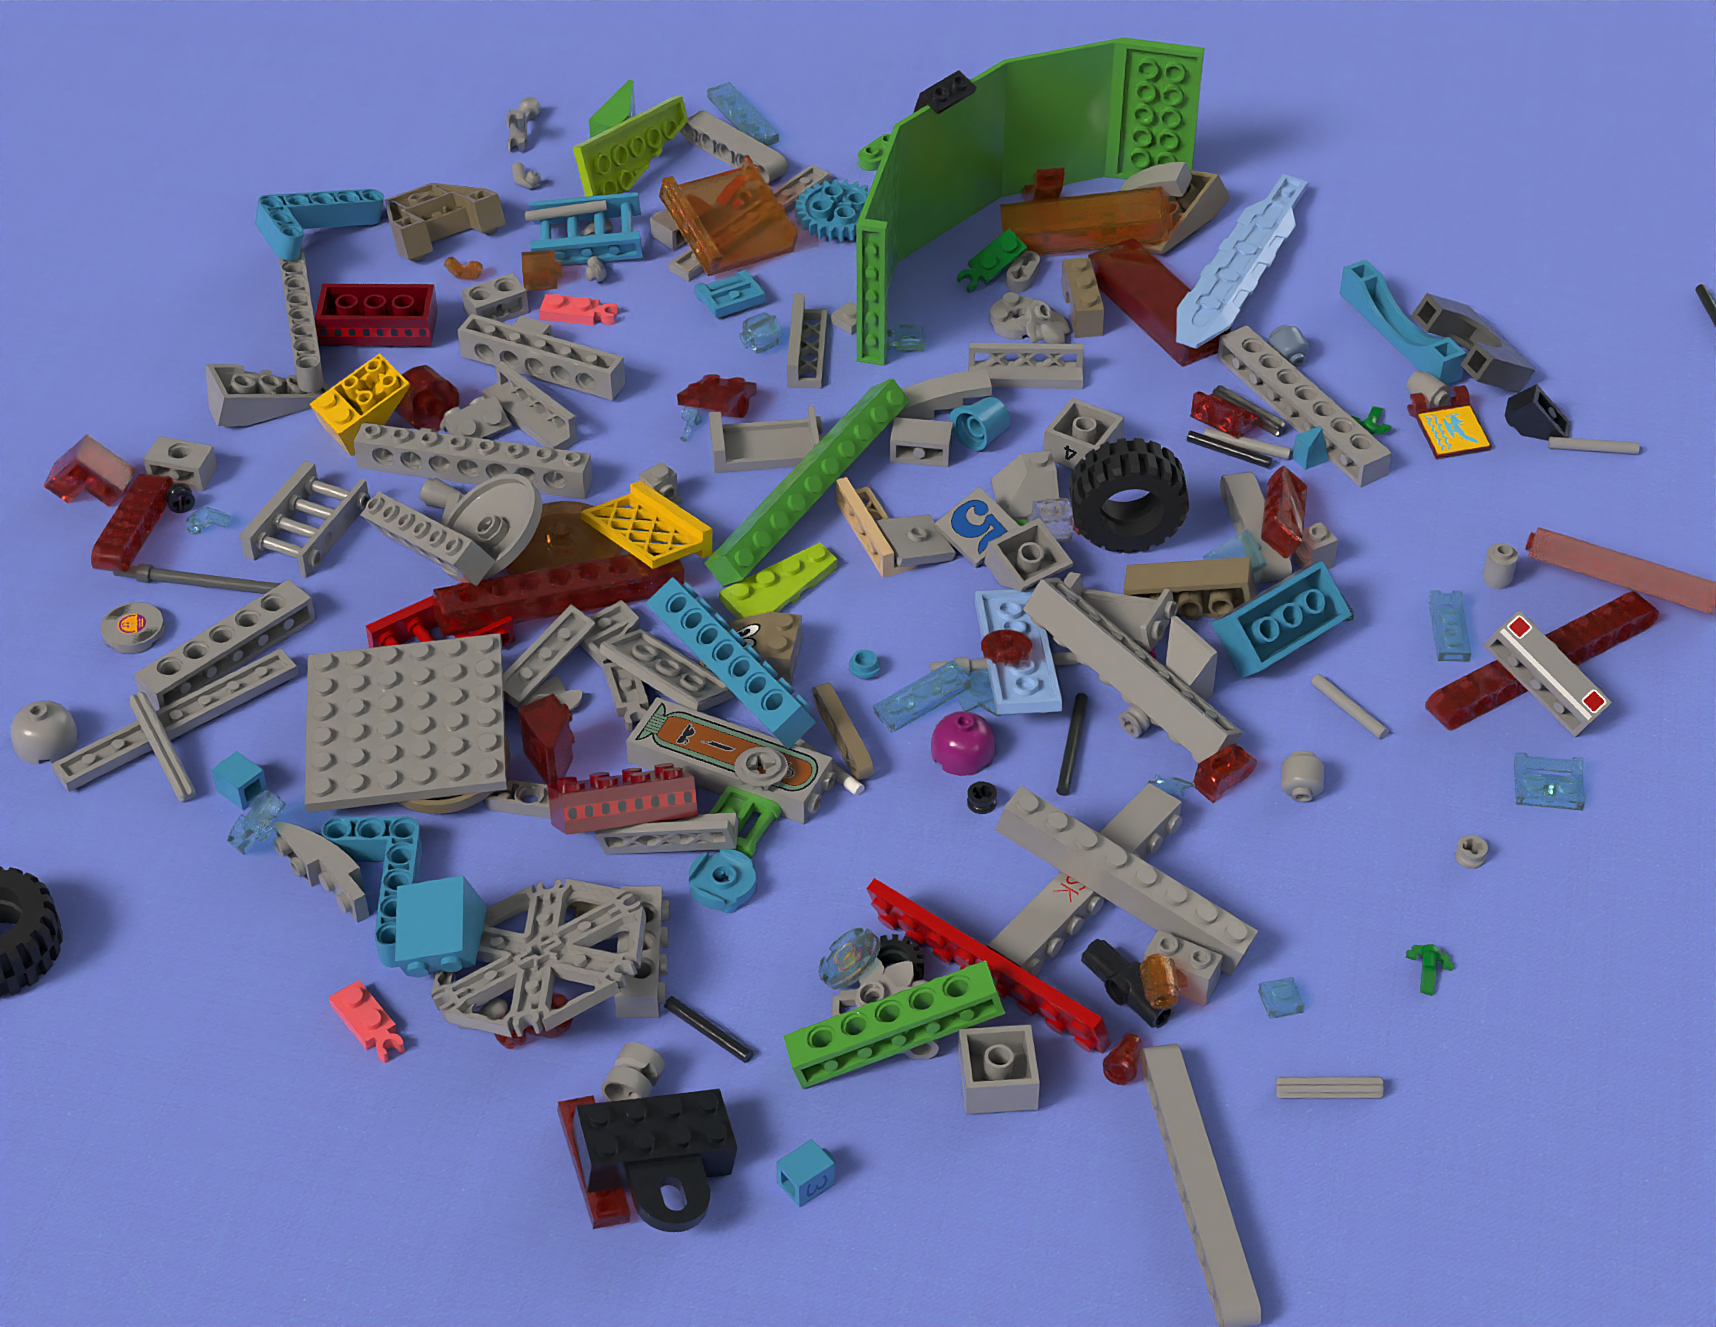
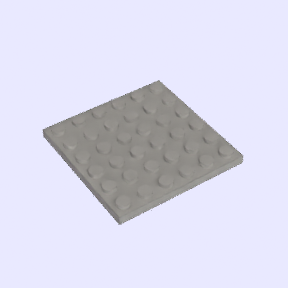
[304,633,507,813]

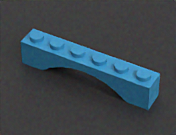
[1339,259,1467,385]

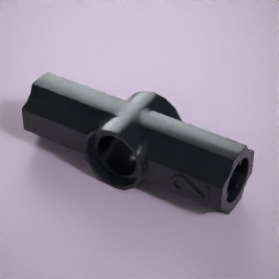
[1081,939,1175,1029]

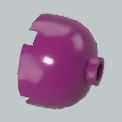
[931,711,996,776]

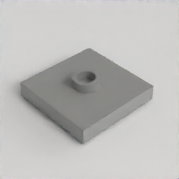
[876,514,956,567]

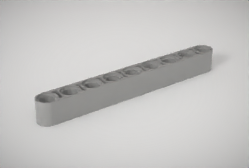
[279,244,324,392]
[1140,1043,1261,1327]

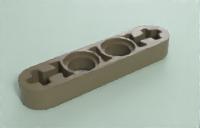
[812,682,874,781]

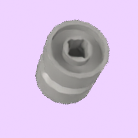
[601,1042,665,1102]

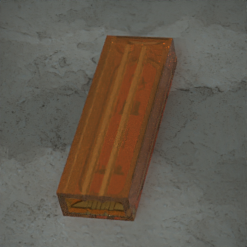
[1000,186,1173,255]

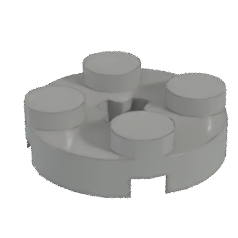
[990,292,1035,340]

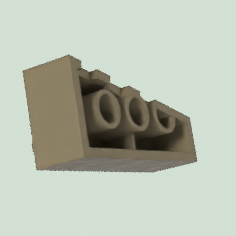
[1123,557,1258,621]

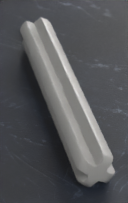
[129,692,196,802]

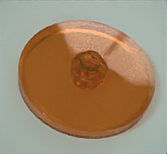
[505,501,623,593]

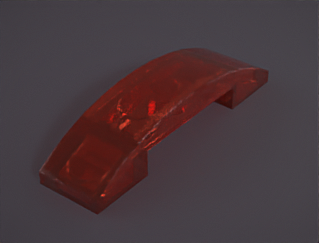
[1021,168,1065,203]

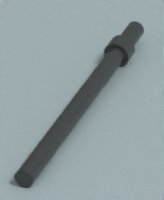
[113,563,280,594]

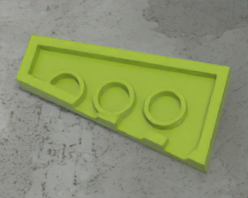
[719,542,837,619]

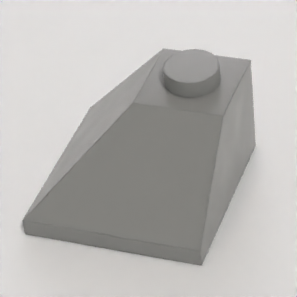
[991,451,1061,520]
[1165,616,1218,701]

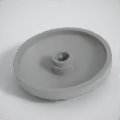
[441,473,542,583]

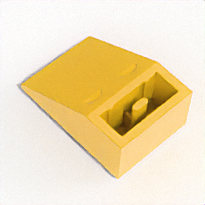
[309,353,411,456]

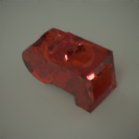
[1192,743,1257,803]

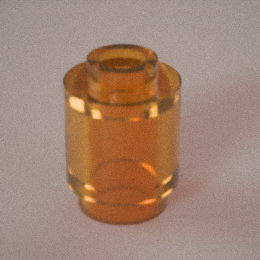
[1140,954,1181,1009]

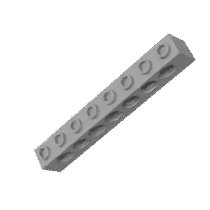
[1217,325,1392,487]
[353,423,593,500]

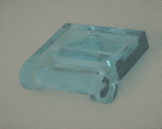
[1514,752,1585,811]

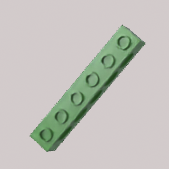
[783,960,1006,1089]

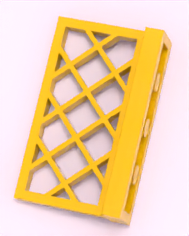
[581,481,713,569]

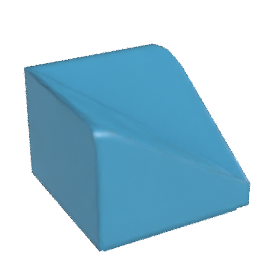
[1292,426,1328,470]

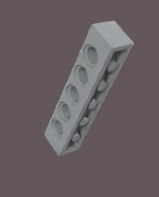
[458,314,625,401]
[360,492,496,586]
[134,579,316,711]

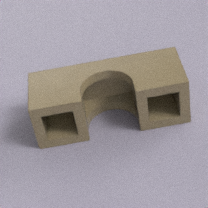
[1061,258,1104,338]

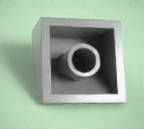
[984,518,1073,591]

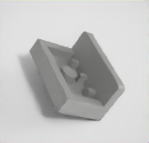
[440,395,511,439]

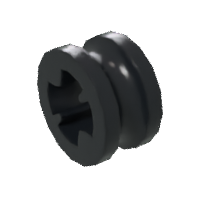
[165,483,195,513]
[967,781,997,814]

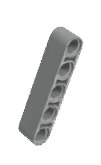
[680,110,788,185]
[1220,472,1292,584]

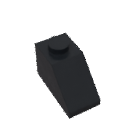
[1504,384,1571,441]

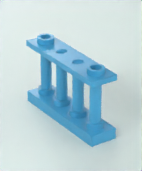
[530,192,643,268]

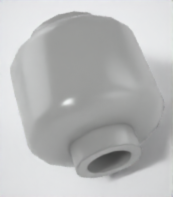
[1281,751,1324,802]

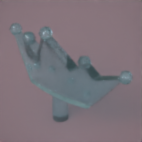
[1148,774,1196,797]

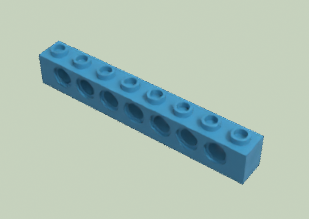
[646,577,816,749]

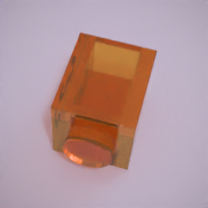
[521,250,562,291]

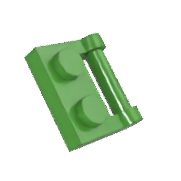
[709,785,782,859]

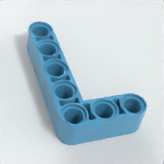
[255,189,384,261]
[321,816,423,968]

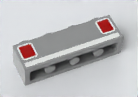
[1483,610,1612,737]

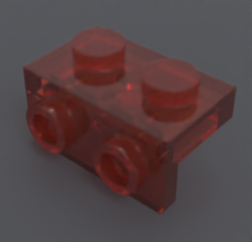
[1190,391,1259,439]

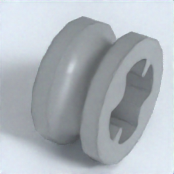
[1118,705,1150,738]
[1455,835,1488,869]

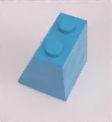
[395,875,487,978]

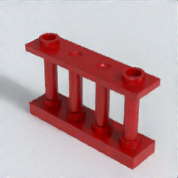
[365,581,516,648]

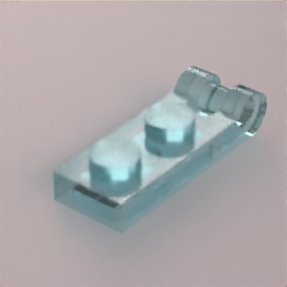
[1429,590,1471,662]

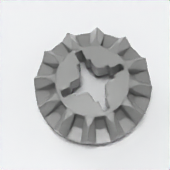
[734,747,788,791]

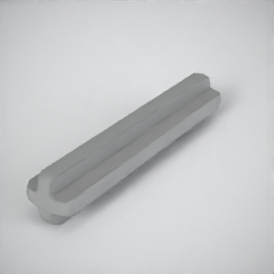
[1275,1076,1384,1098]

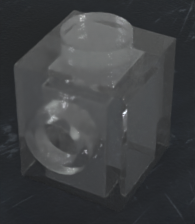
[1027,498,1074,542]

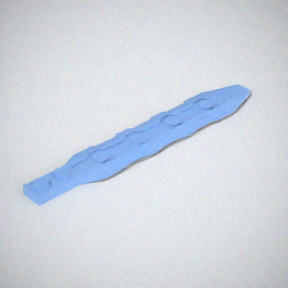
[1176,174,1308,348]

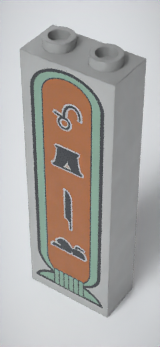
[626,697,836,824]

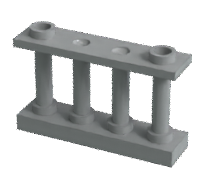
[239,461,370,578]

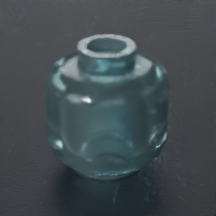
[739,312,783,354]

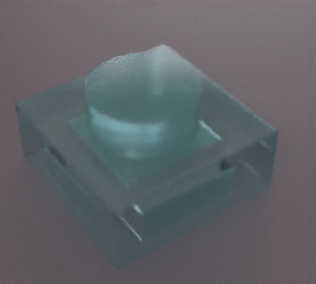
[1258,977,1305,1019]

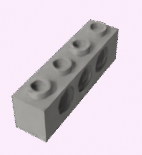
[614,886,670,1018]

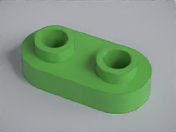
[858,134,891,171]

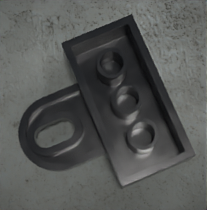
[572,1089,738,1232]

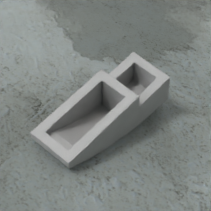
[1115,161,1192,204]

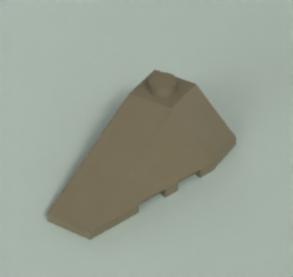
[1140,170,1230,255]

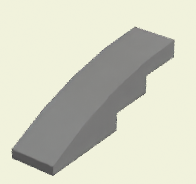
[889,368,992,424]

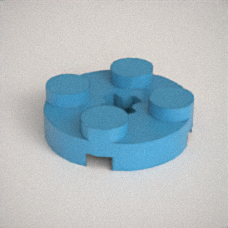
[689,849,757,913]

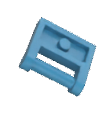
[694,269,766,318]

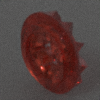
[981,629,1032,666]

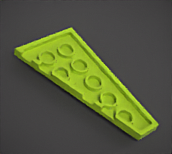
[573,96,688,223]

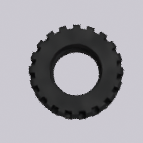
[1069,438,1189,553]
[0,866,63,998]

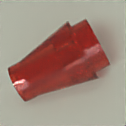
[1102,1033,1142,1085]

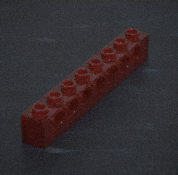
[433,552,685,637]

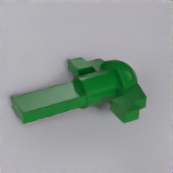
[1352,406,1391,435]
[1405,944,1454,996]

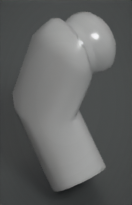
[511,162,541,189]
[585,256,607,282]

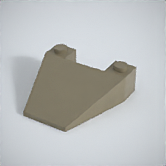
[384,183,506,261]

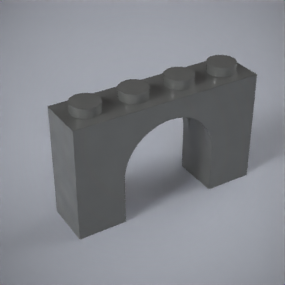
[1411,293,1535,393]

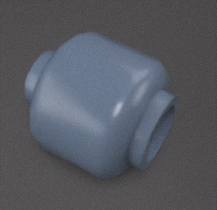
[1268,325,1310,367]

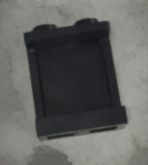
[913,70,977,114]

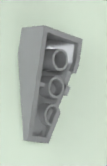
[206,364,330,428]

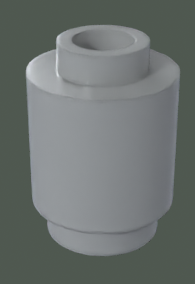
[1406,370,1450,410]
[1482,543,1518,589]

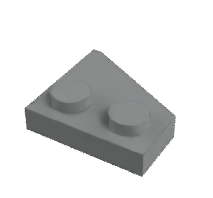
[579,600,640,670]

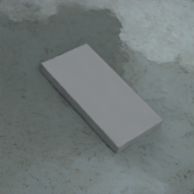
[599,629,734,712]

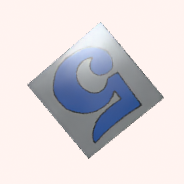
[934,487,1021,568]

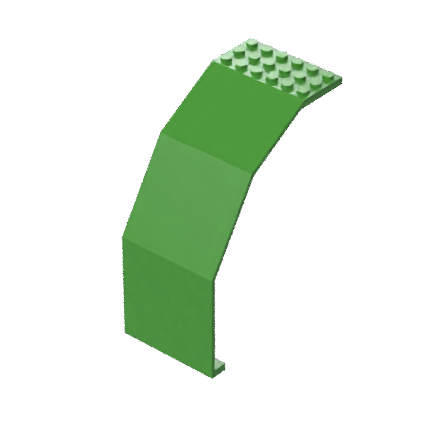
[856,37,1205,366]

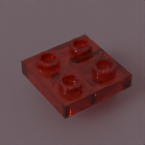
[677,374,757,418]

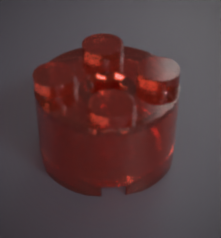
[394,365,459,432]

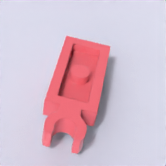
[539,294,618,326]
[329,980,405,1063]

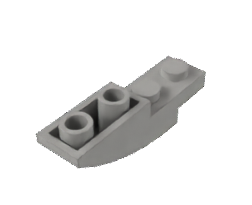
[273,821,369,923]

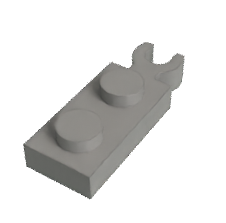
[603,662,649,732]

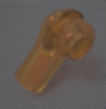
[444,257,483,280]

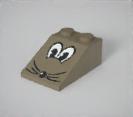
[699,611,802,686]

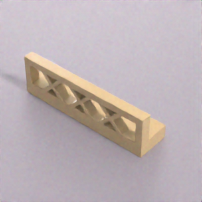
[836,477,916,578]

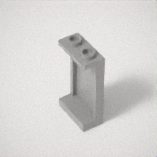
[709,406,824,473]
[1048,572,1177,652]

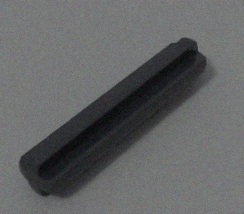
[1212,385,1286,437]

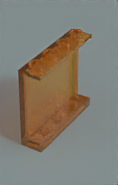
[659,155,799,276]

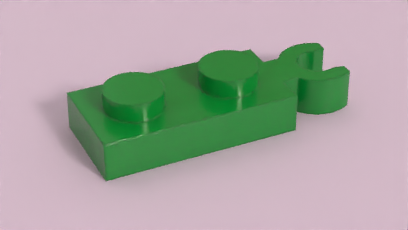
[957,228,1027,293]

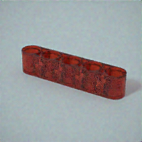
[1261,466,1307,559]
[91,473,173,573]

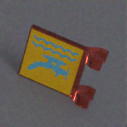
[1407,385,1492,460]

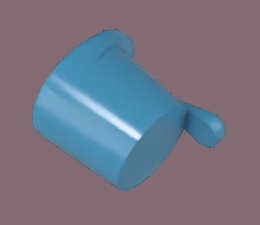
[949,397,1010,451]

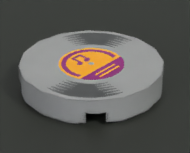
[100,602,165,653]

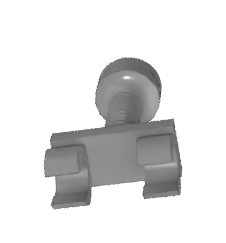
[506,97,541,152]

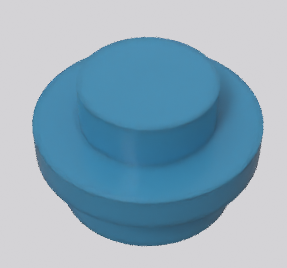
[849,650,880,679]

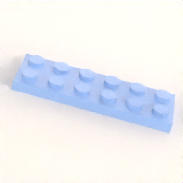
[975,588,1062,715]

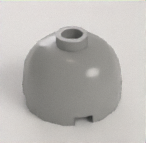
[10,700,78,765]

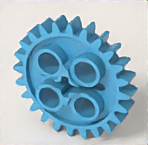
[795,179,870,242]

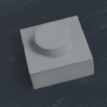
[831,302,857,335]

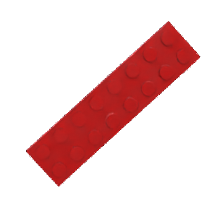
[866,878,1111,1054]

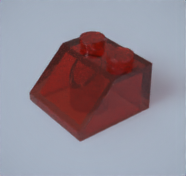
[518,693,575,785]

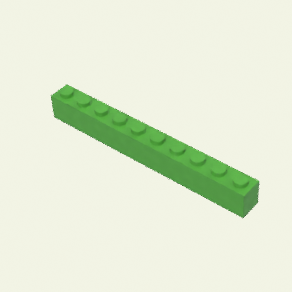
[704,378,910,586]

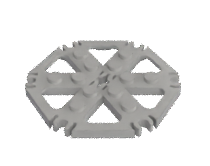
[431,878,646,1038]

